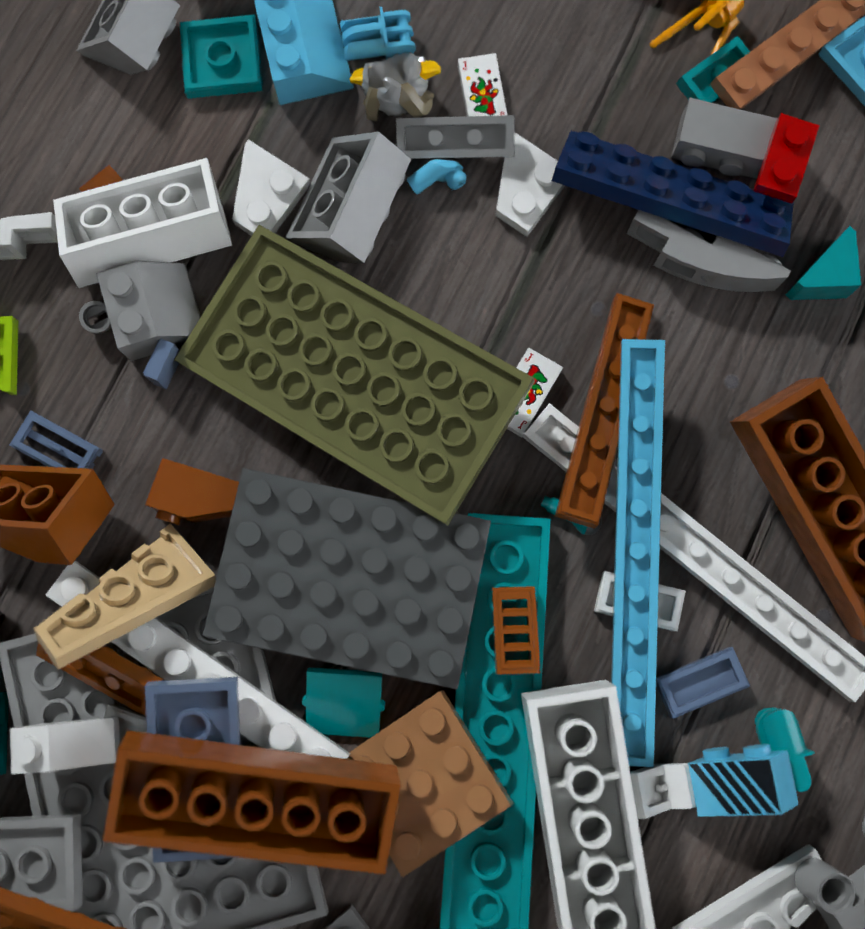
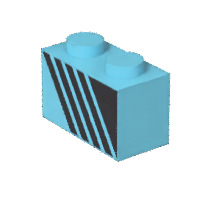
[688,744,799,817]

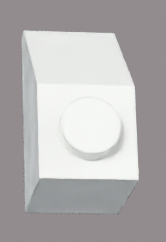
[10,717,120,774]

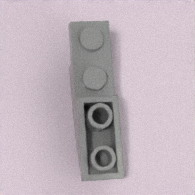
[627,210,791,292]

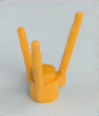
[650,0,744,55]

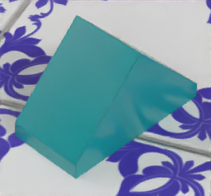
[785,226,862,300]

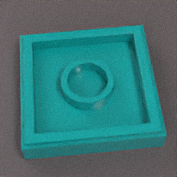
[179,15,263,99]

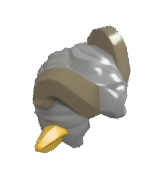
[350,52,441,122]

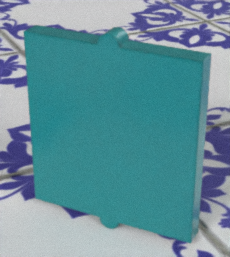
[302,668,385,738]

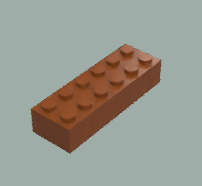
[730,377,865,642]
[103,730,401,874]

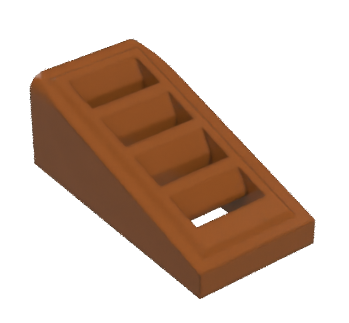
[492,586,540,674]

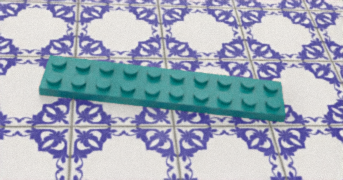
[440,513,551,929]

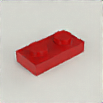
[753,113,820,204]

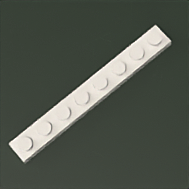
[46,561,350,759]

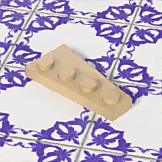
[34,523,216,670]

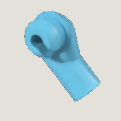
[406,159,467,195]

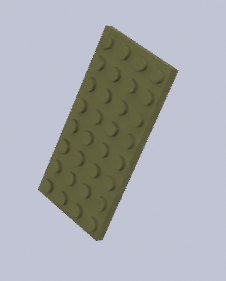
[174,225,535,526]

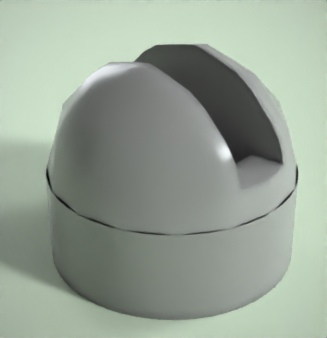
[79,301,111,334]

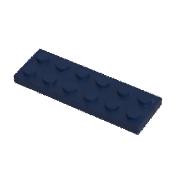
[551,130,794,257]

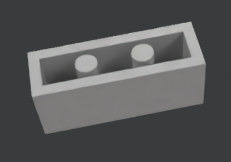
[671,98,778,179]

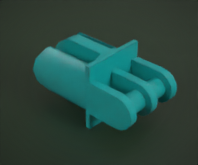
[755,707,815,792]

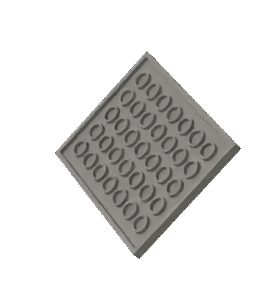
[0,587,329,929]

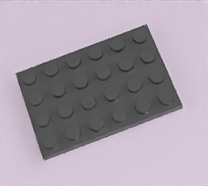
[203,468,491,689]

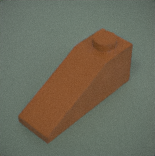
[145,458,239,526]

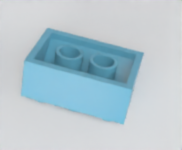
[254,0,354,105]

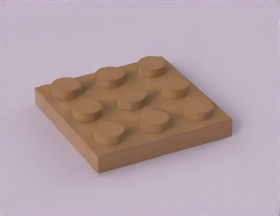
[347,690,514,878]

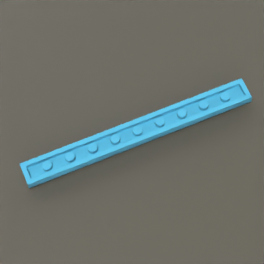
[611,339,665,768]

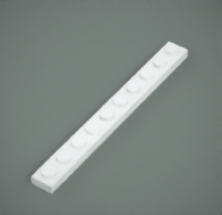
[523,403,865,702]

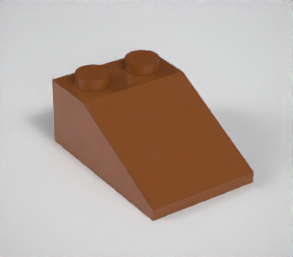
[0,465,115,565]

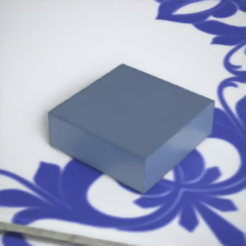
[143,339,180,390]

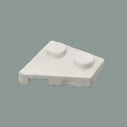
[495,133,565,237]
[232,139,311,236]

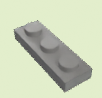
[396,115,515,159]

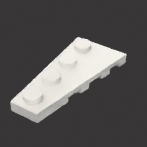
[671,844,827,929]

